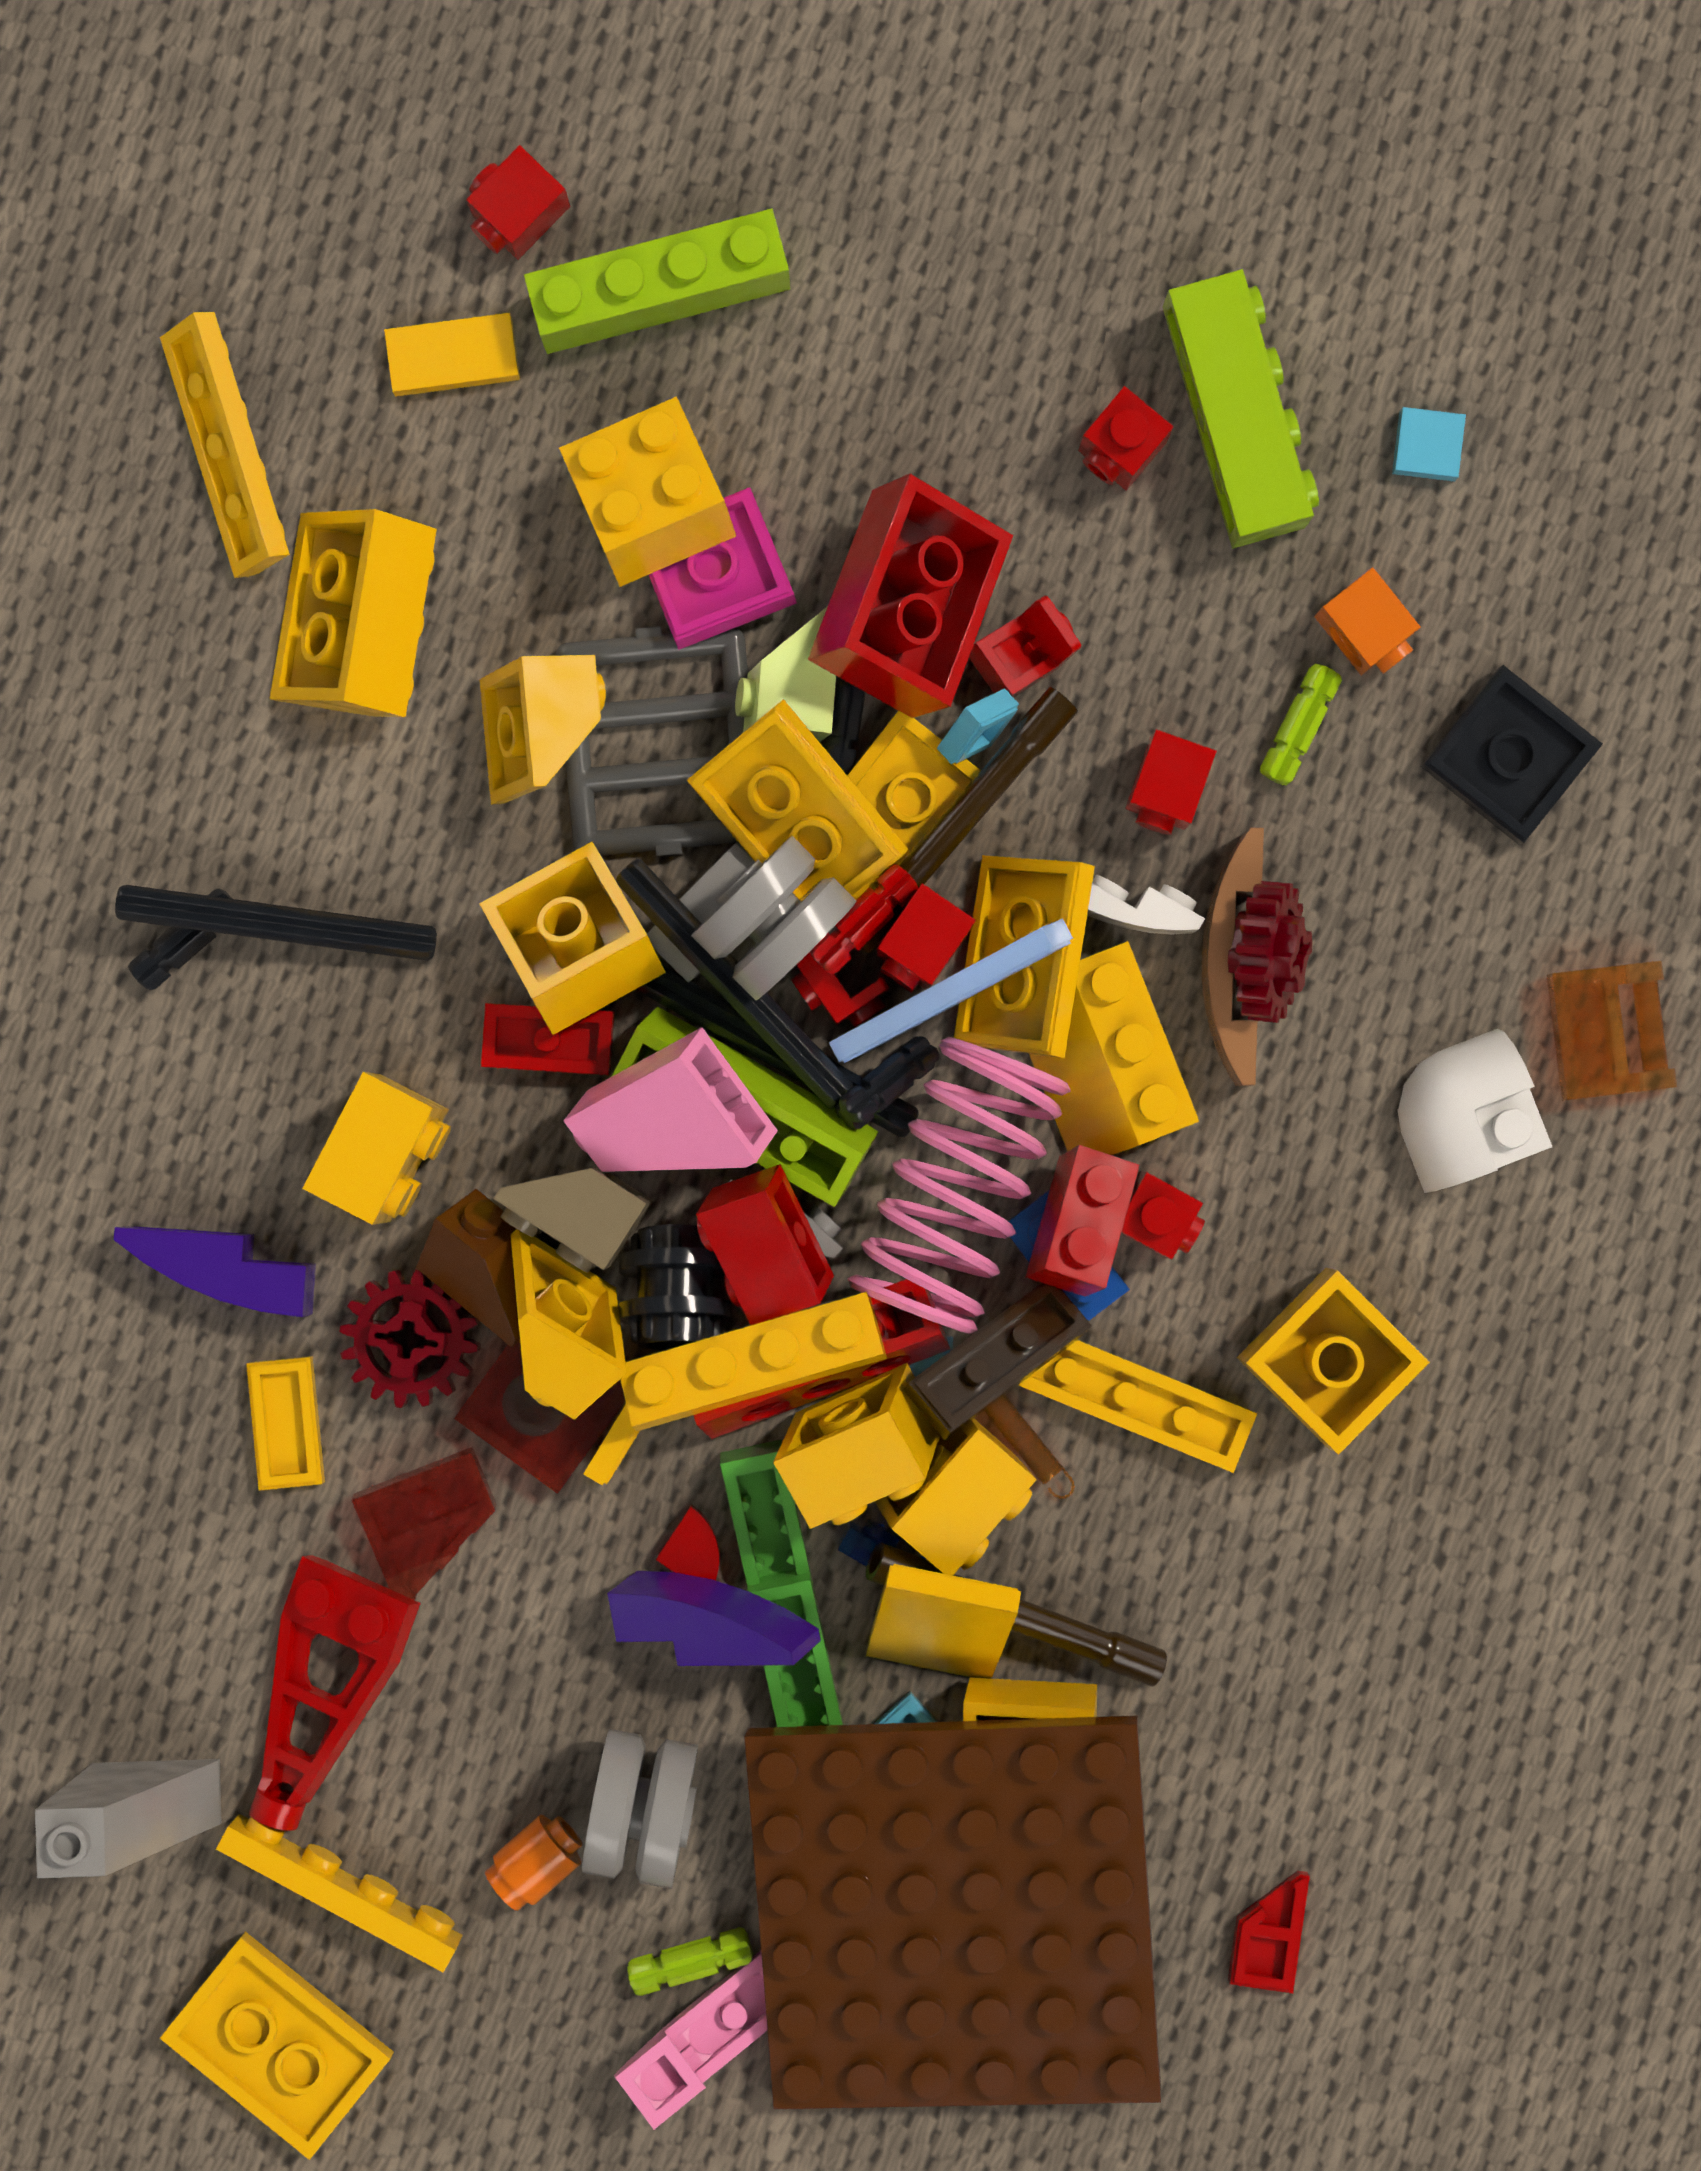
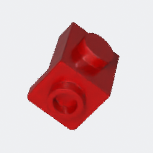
[969,595,1081,697]
[790,952,890,1028]

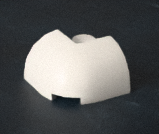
[1397,1029,1552,1193]

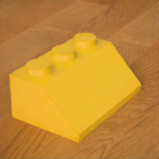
[270,509,437,717]
[1029,941,1200,1155]

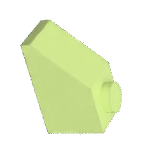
[735,606,836,742]

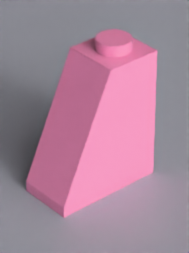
[563,1027,778,1172]

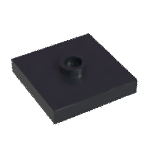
[1420,665,1603,845]

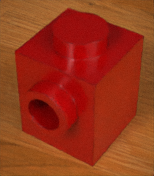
[466,145,571,260]
[1078,386,1174,491]
[1125,729,1217,835]
[1121,1171,1205,1260]

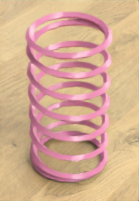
[847,1037,1071,1334]

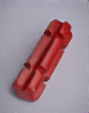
[810,864,918,974]

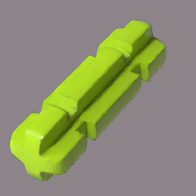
[1260,663,1342,786]
[627,1927,753,1996]

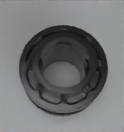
[619,1224,732,1351]

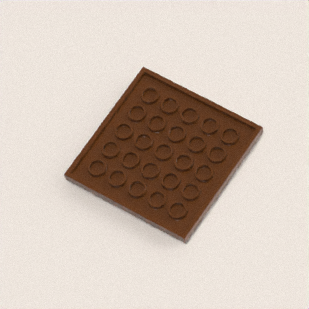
[744,1715,1161,2109]

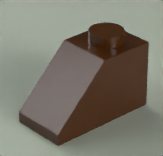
[416,1189,520,1347]

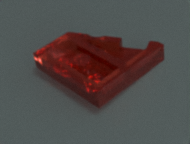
[351,1447,497,1600]

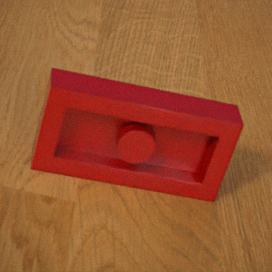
[481,1003,615,1076]

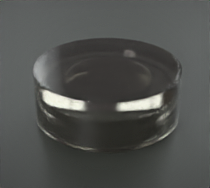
[503,1374,566,1436]

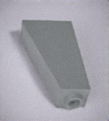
[35,1759,222,1878]

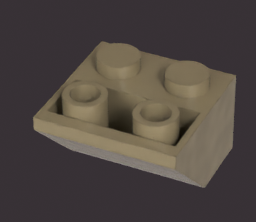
[493,1167,654,1273]

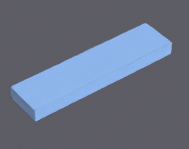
[829,918,1073,1063]

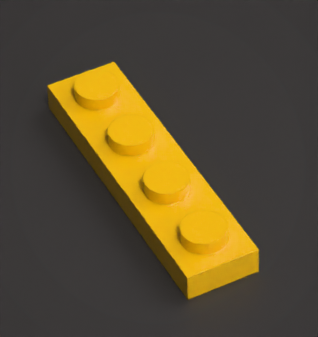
[160,312,290,578]
[620,1292,887,1431]
[1018,1340,1257,1473]
[216,1814,463,1973]

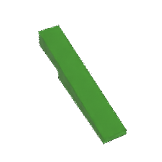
[720,1439,843,1727]

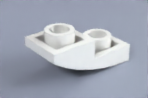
[1087,875,1205,934]

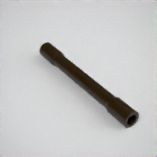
[861,687,1078,954]
[866,1543,1167,1686]

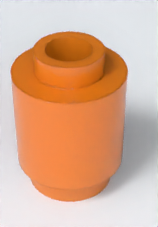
[485,1814,583,1911]

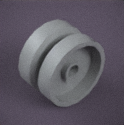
[691,835,857,1001]
[582,1729,698,1889]

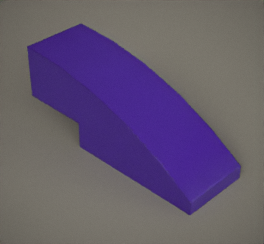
[114,1226,316,1317]
[607,1571,821,1666]

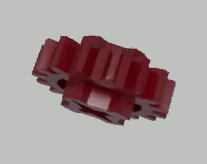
[1228,881,1312,1023]
[339,1269,481,1408]

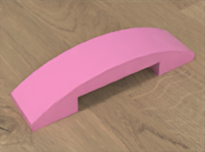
[614,1951,767,2130]

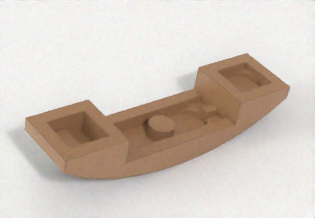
[1202,827,1264,1086]

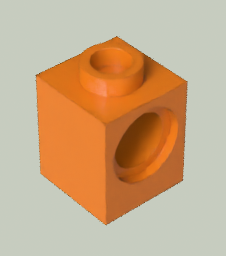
[1314,567,1421,676]

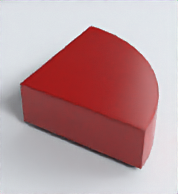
[656,1505,720,1581]

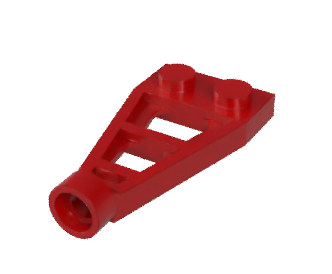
[249,1555,421,1831]

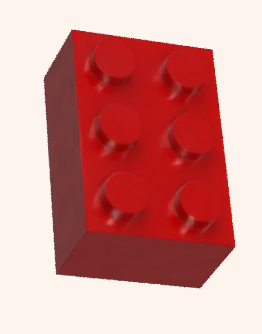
[808,473,1014,718]

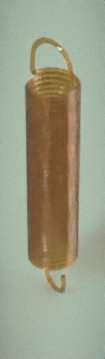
[984,1395,1075,1499]

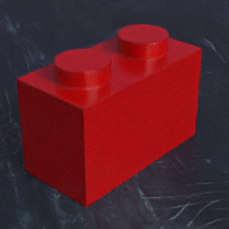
[877,883,976,993]
[1025,1145,1140,1297]
[696,1164,834,1325]

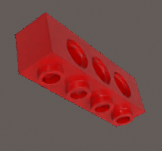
[693,1279,950,1439]

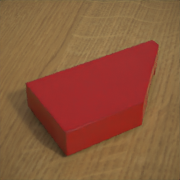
[1228,1871,1310,1994]

